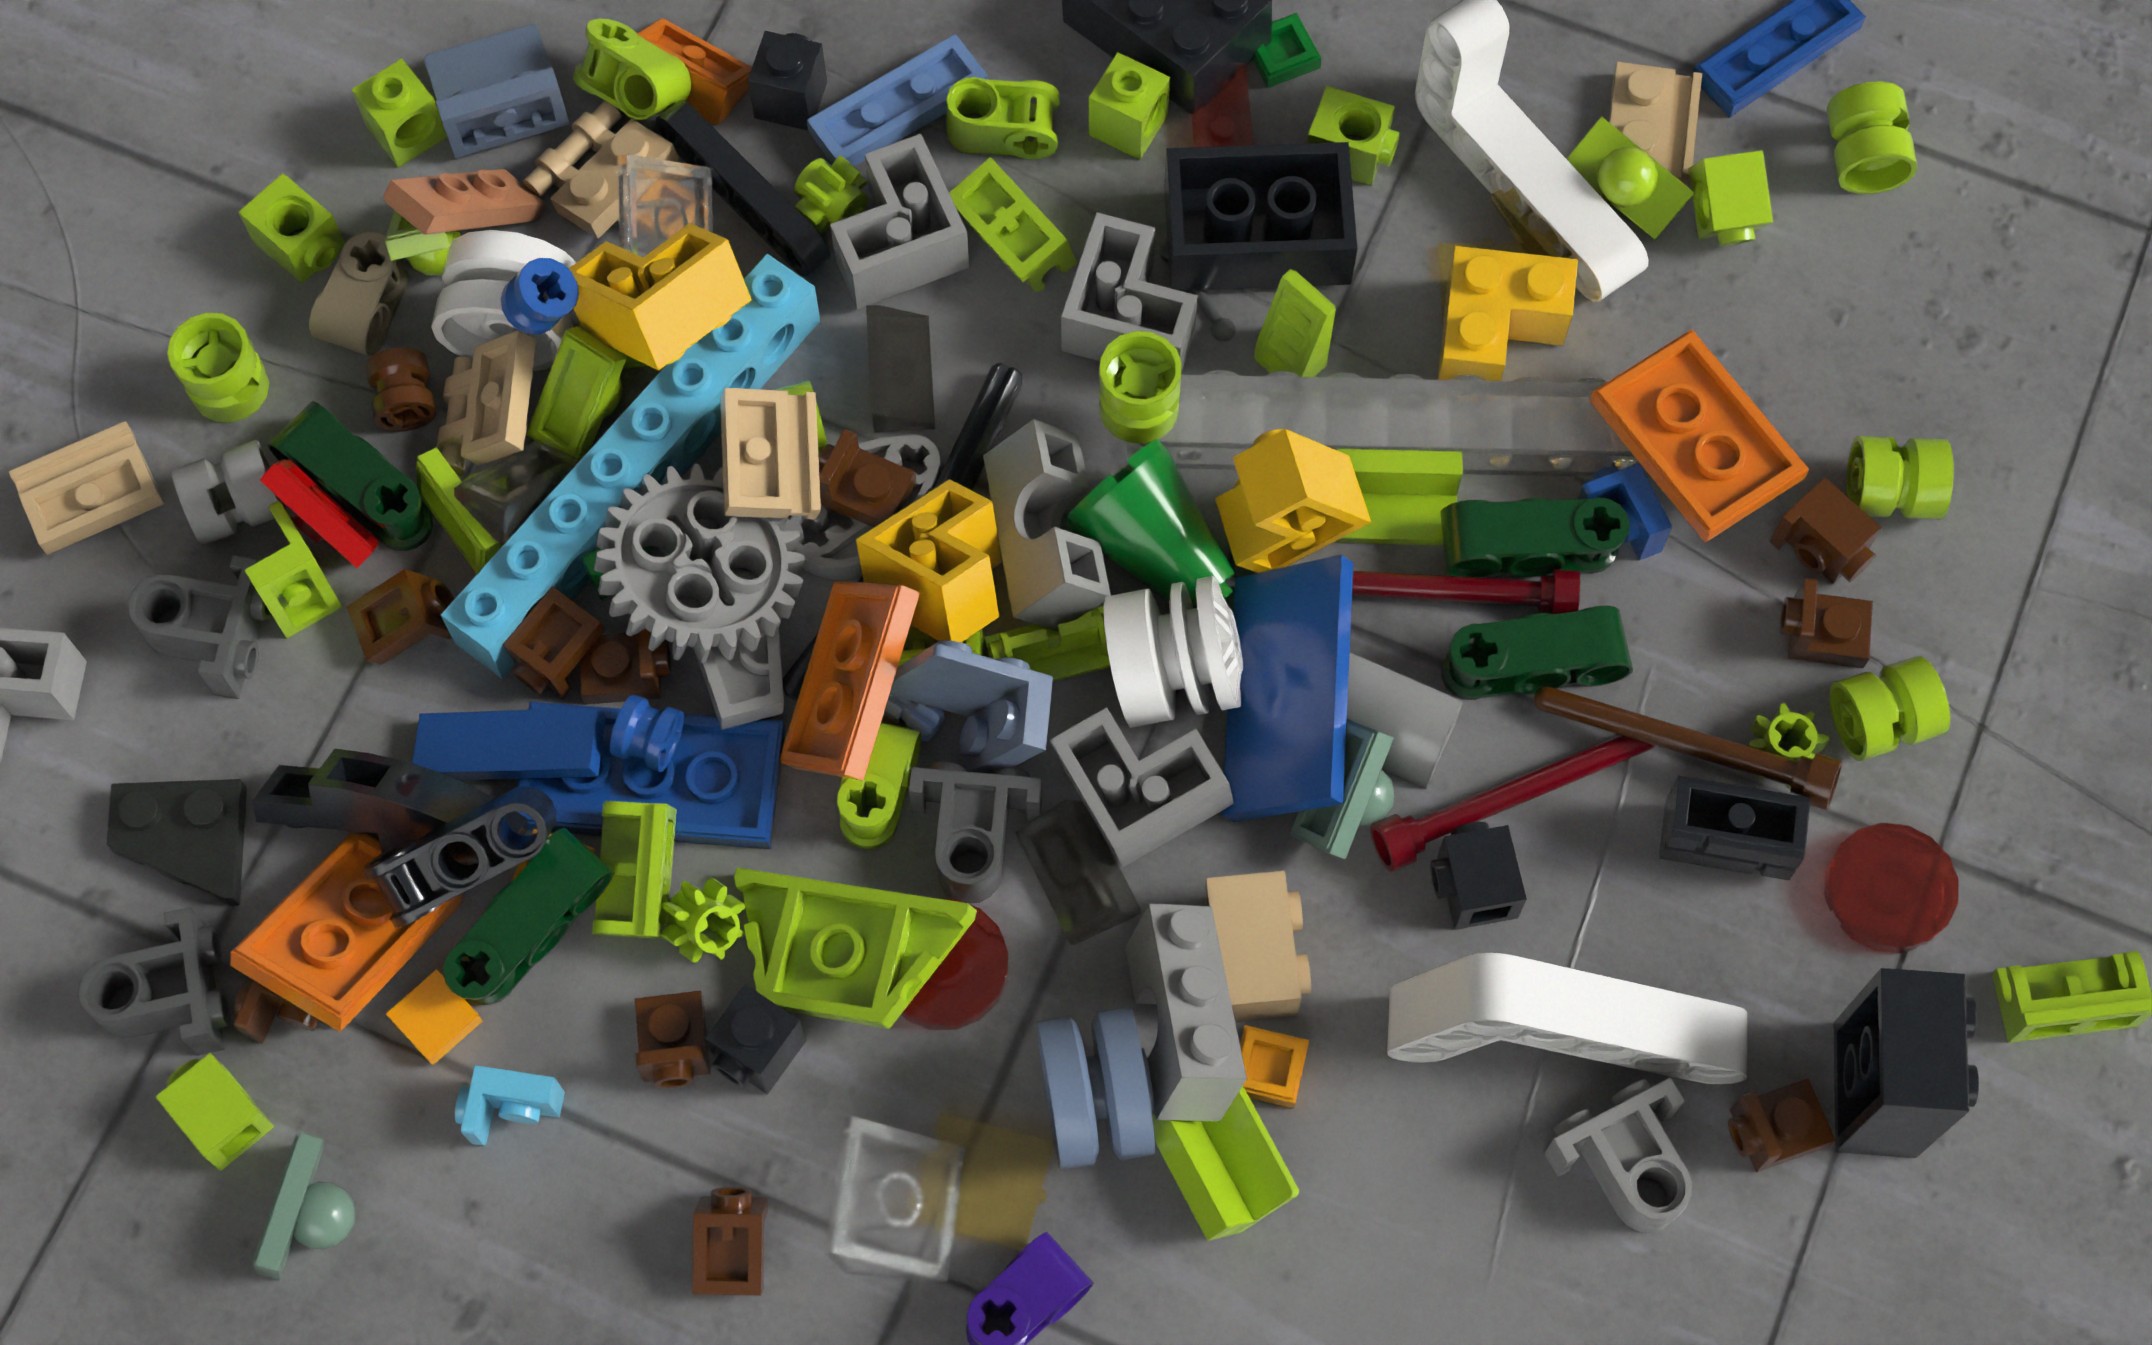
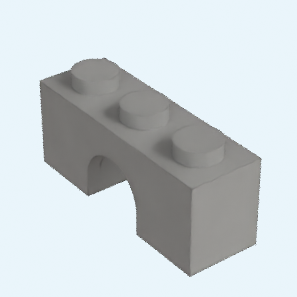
[983,419,1111,631]
[1125,903,1247,1121]

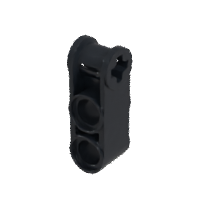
[361,786,556,928]

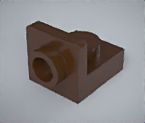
[819,429,916,527]
[346,569,454,665]
[1780,578,1873,668]
[503,586,605,699]
[580,628,671,705]
[234,979,327,1044]
[635,990,710,1088]
[1728,1078,1836,1172]
[692,1187,768,1296]

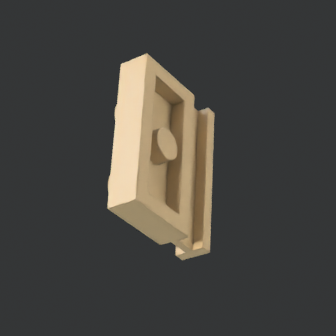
[1608,61,1702,187]
[720,388,821,520]
[8,421,164,555]

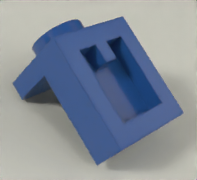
[1578,463,1672,561]

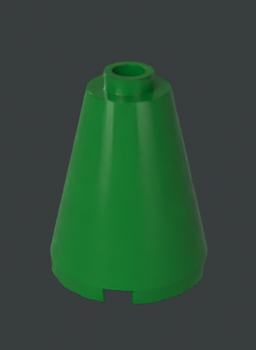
[1065,439,1235,609]

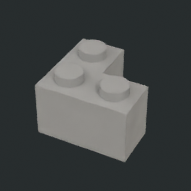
[830,134,969,309]
[1061,212,1198,373]
[0,628,87,764]
[1050,707,1234,868]

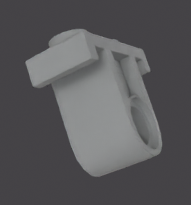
[1544,1077,1692,1233]

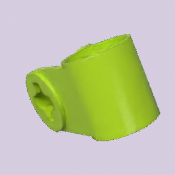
[573,18,692,120]
[946,77,1060,159]
[837,723,922,850]

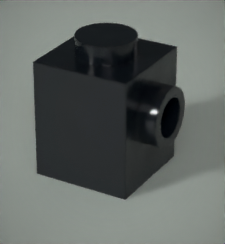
[748,31,827,130]
[1430,822,1527,930]
[705,984,806,1095]

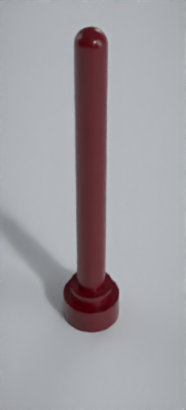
[1352,569,1580,614]
[1370,735,1656,872]

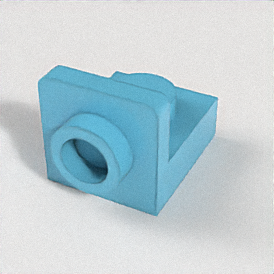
[455,1065,565,1146]

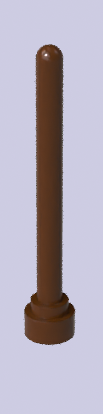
[1534,686,1843,811]

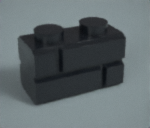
[1659,775,1811,880]

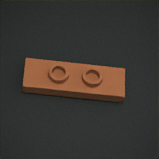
[382,169,547,235]

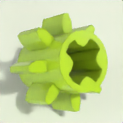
[794,155,869,234]
[1747,703,1830,789]
[661,877,745,963]

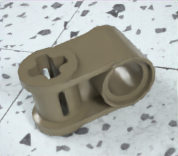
[309,231,409,357]

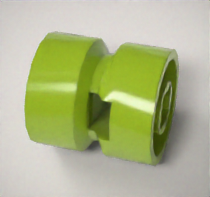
[1826,81,1918,194]
[167,312,270,423]
[1099,331,1182,444]
[1846,435,1954,520]
[1829,656,1951,761]

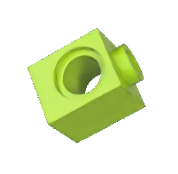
[1089,52,1170,160]
[351,58,447,168]
[1307,85,1400,186]
[1688,150,1773,246]
[238,173,345,284]
[155,1053,275,1171]

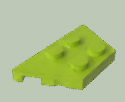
[734,867,977,1029]

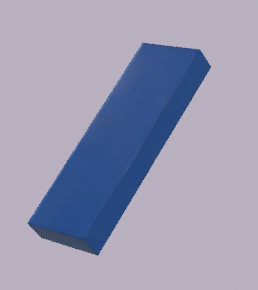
[1691,0,1866,118]
[412,708,606,780]

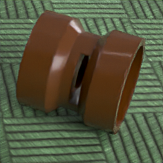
[365,348,436,431]

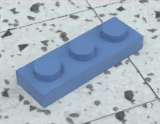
[807,34,988,166]

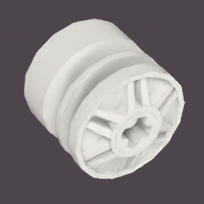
[1103,576,1243,728]

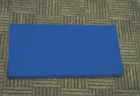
[1222,555,1353,822]
[516,702,785,849]

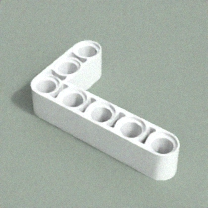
[1415,0,1649,302]
[1387,953,1747,1084]

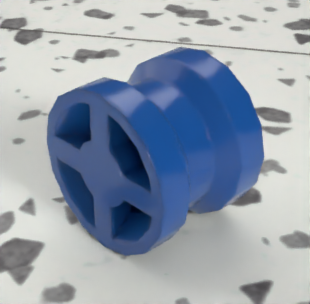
[501,258,579,335]
[610,695,684,772]

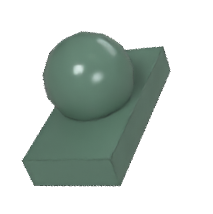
[1290,719,1395,859]
[252,1132,356,1280]

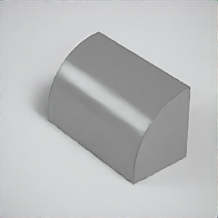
[1347,653,1463,789]

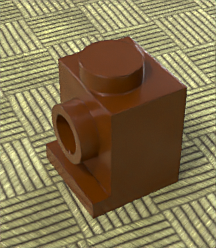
[1769,477,1882,584]

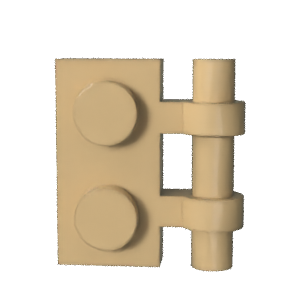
[523,101,679,239]
[436,330,536,476]

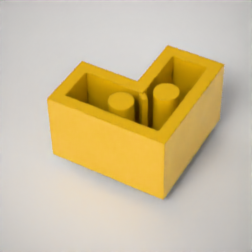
[568,223,752,370]
[1436,246,1578,394]
[1215,429,1372,573]
[856,479,1002,643]

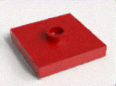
[259,459,380,569]

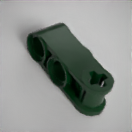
[267,401,433,551]
[1440,497,1630,578]
[1441,605,1633,700]
[443,828,614,1005]

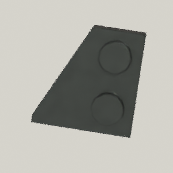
[106,779,247,906]

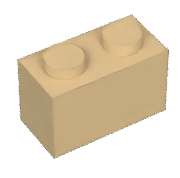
[1204,871,1311,1022]

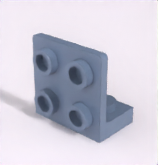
[424,24,570,159]
[889,641,1053,774]

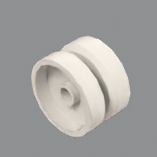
[431,230,576,371]

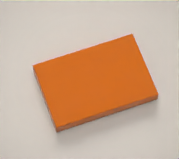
[1590,329,1809,543]
[780,581,920,781]
[230,833,463,1032]

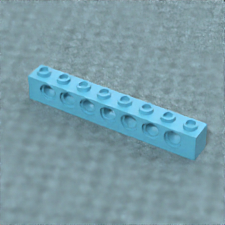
[441,254,820,679]

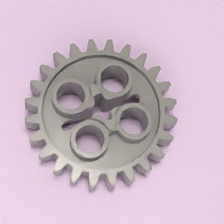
[594,464,805,663]

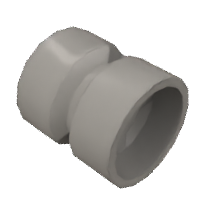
[172,440,286,546]

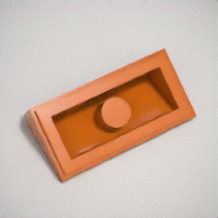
[637,18,752,125]

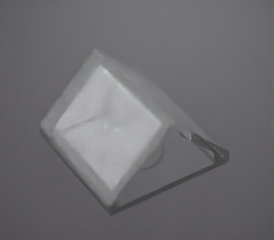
[617,154,713,257]
[825,1116,965,1282]

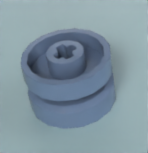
[1036,1006,1155,1170]

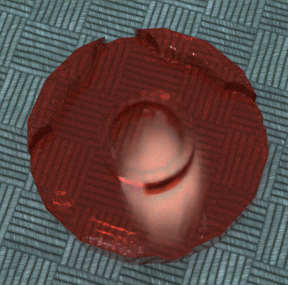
[1824,823,1959,954]
[901,899,1008,1030]

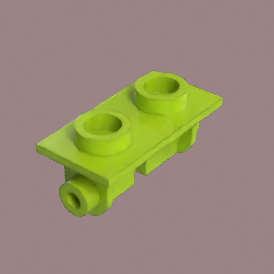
[984,606,1111,682]

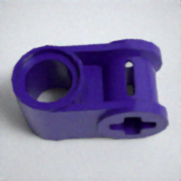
[966,1232,1094,1345]

